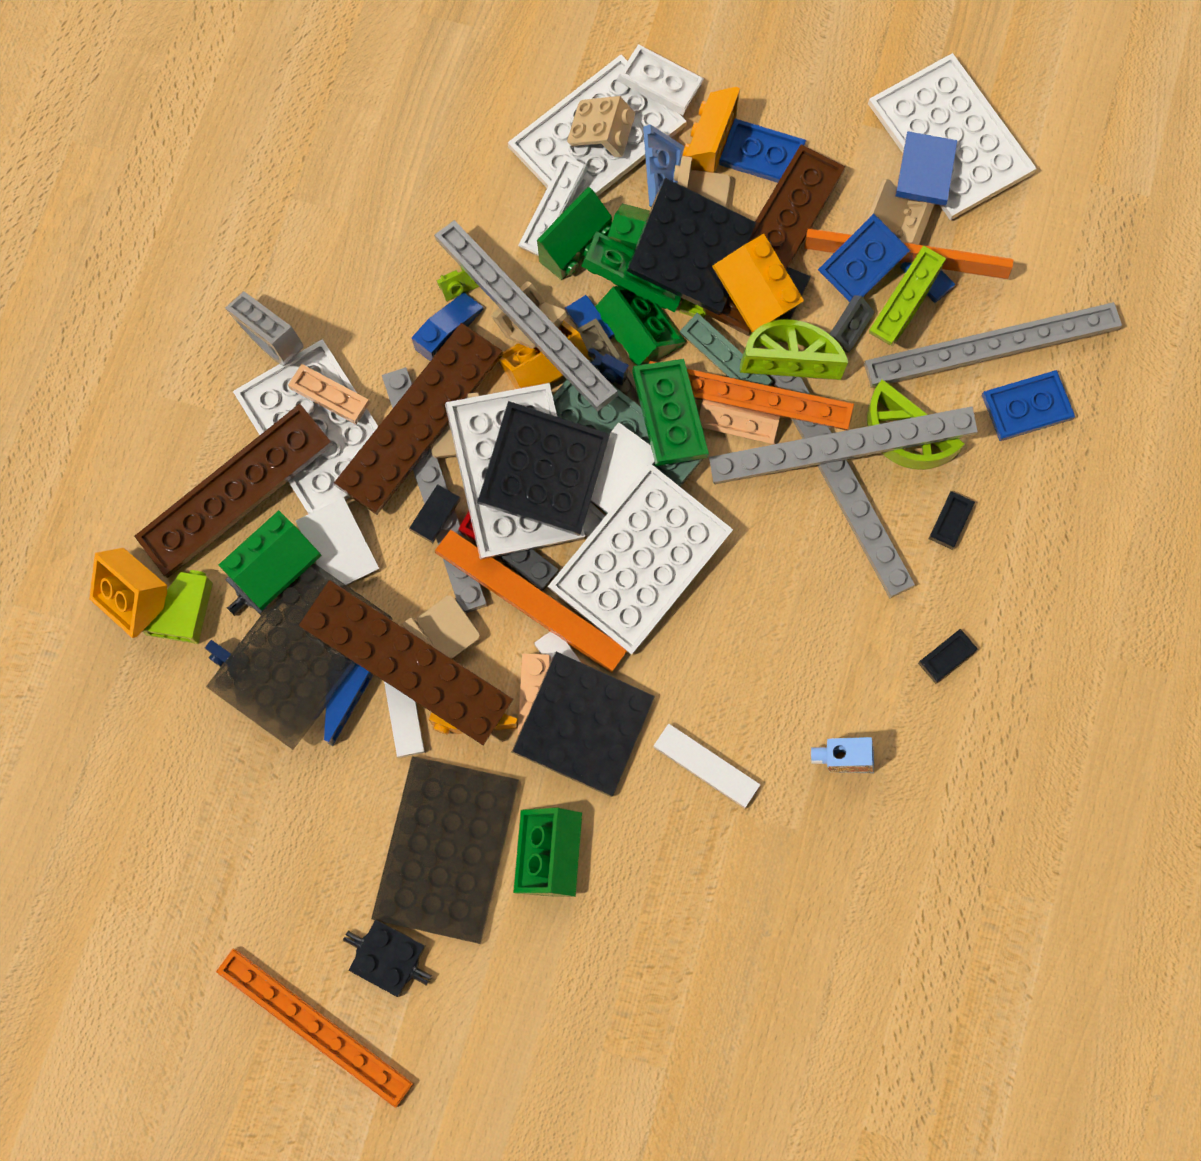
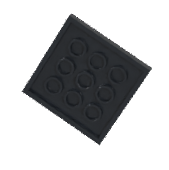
[626,178,756,315]
[477,401,610,536]
[511,651,655,797]

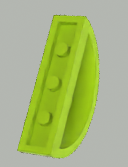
[869,245,946,346]
[740,319,848,380]
[867,379,965,470]

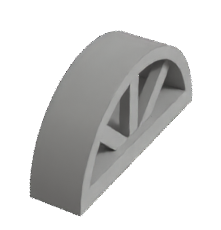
[225,291,303,366]

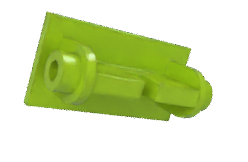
[436,267,479,302]

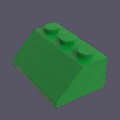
[537,186,612,280]
[608,203,650,250]
[595,286,686,366]
[218,510,322,611]
[513,808,582,897]

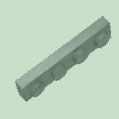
[680,313,773,386]

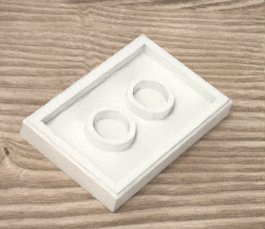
[617,44,704,116]
[591,422,655,513]
[296,497,379,588]

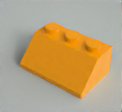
[682,87,740,173]
[712,234,804,333]
[498,320,591,389]
[89,548,167,638]

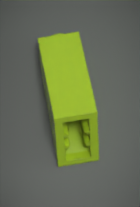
[142,570,213,644]

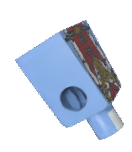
[811,737,874,773]

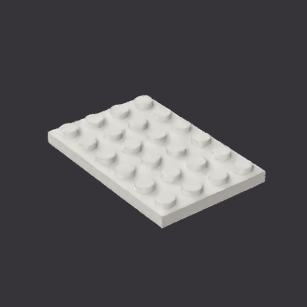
[868,53,1037,220]
[508,55,686,207]
[233,339,378,514]
[445,383,585,560]
[548,463,733,655]

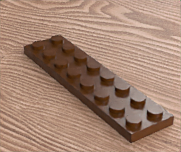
[703,144,846,336]
[334,323,503,515]
[134,403,334,578]
[299,580,514,746]

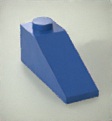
[411,292,484,361]
[324,656,373,746]

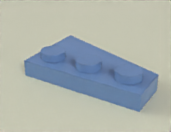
[643,124,685,207]

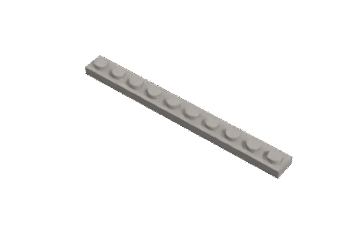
[434,220,618,412]
[864,302,1122,388]
[382,367,487,614]
[768,375,915,599]
[709,406,978,484]

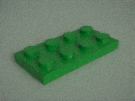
[581,231,681,312]
[632,359,709,466]

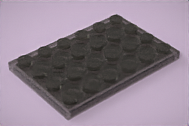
[206,563,393,750]
[371,756,519,945]

